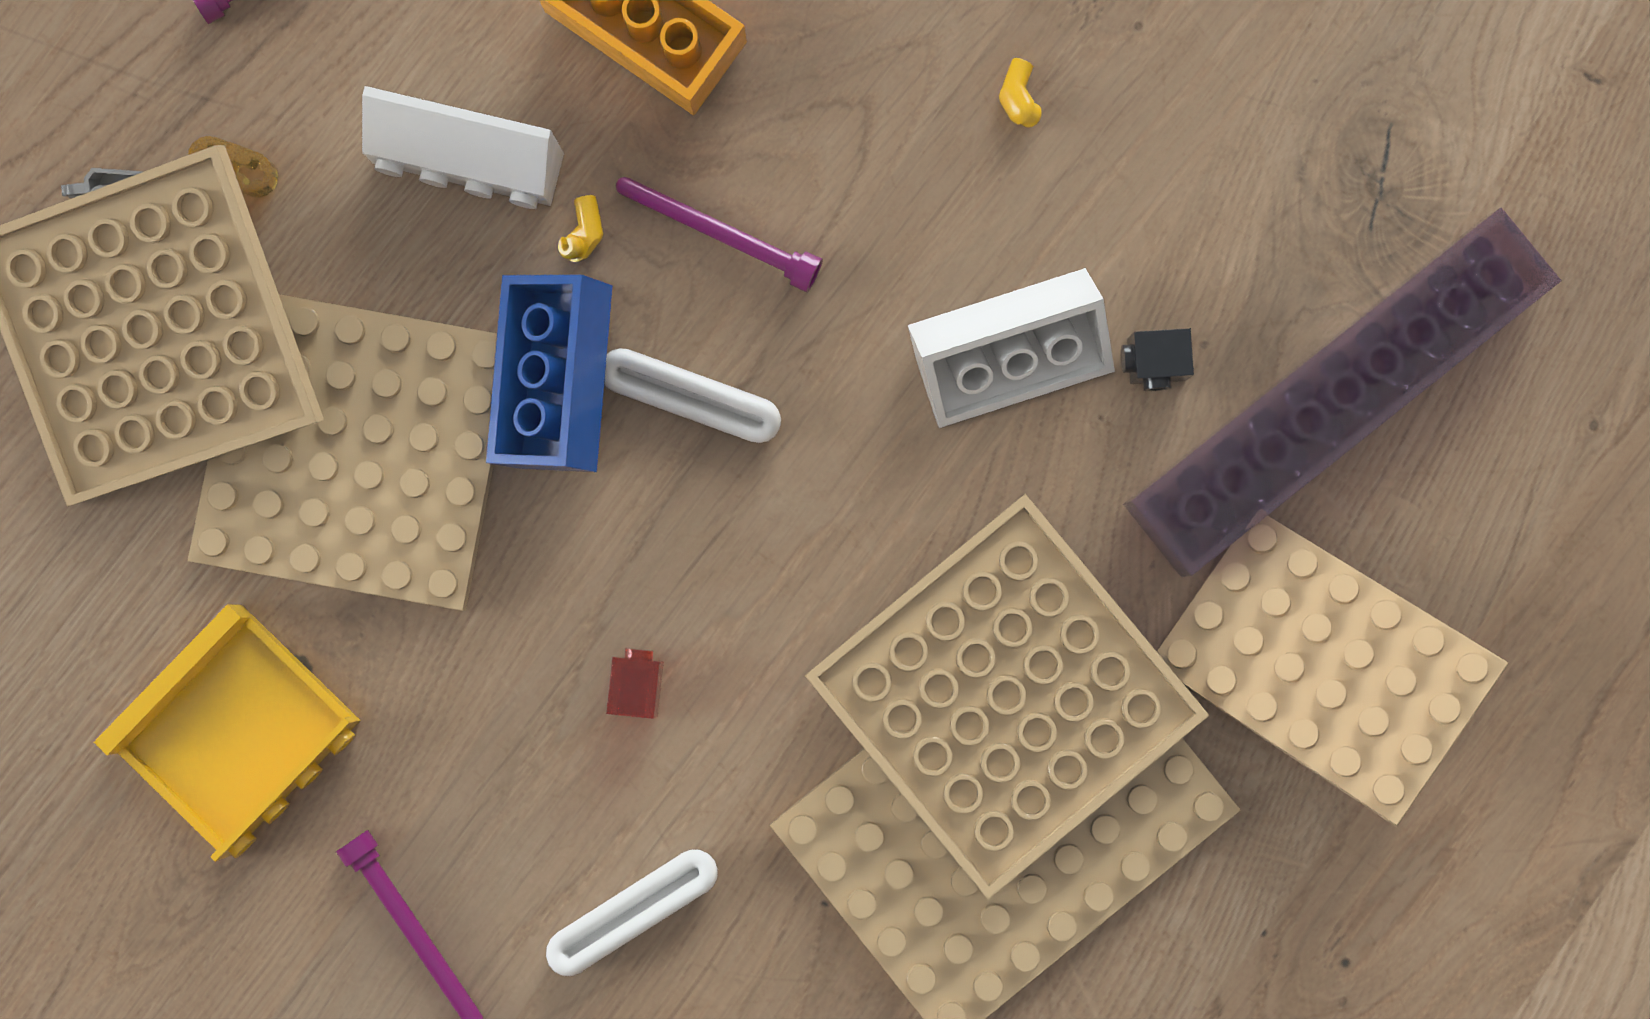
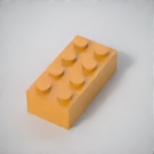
[540,0,747,116]

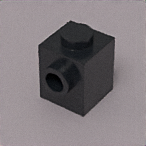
[1121,328,1194,391]

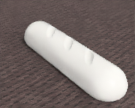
[604,348,781,443]
[546,850,718,976]

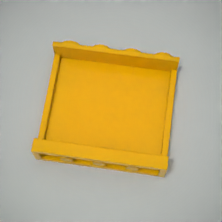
[94,604,361,862]

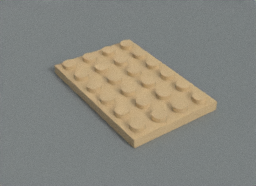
[1157,509,1508,827]

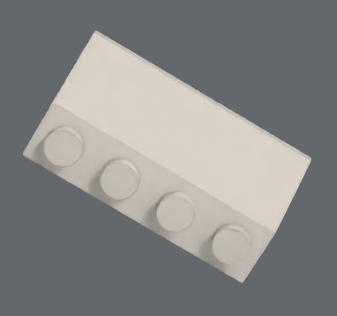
[362,86,564,209]
[908,268,1115,428]

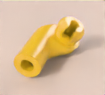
[999,58,1042,128]
[558,195,603,262]

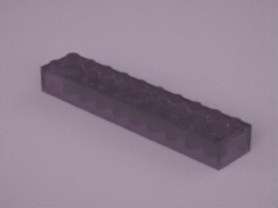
[1123,207,1562,577]

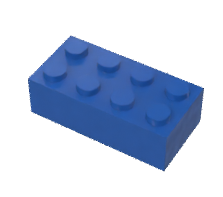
[486,275,613,472]

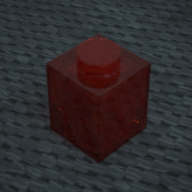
[606,648,664,719]

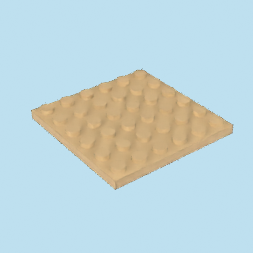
[0,145,324,507]
[188,294,497,611]
[805,494,1209,900]

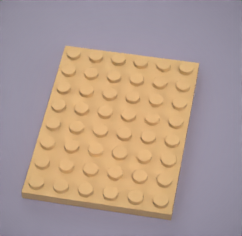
[770,738,1240,1019]

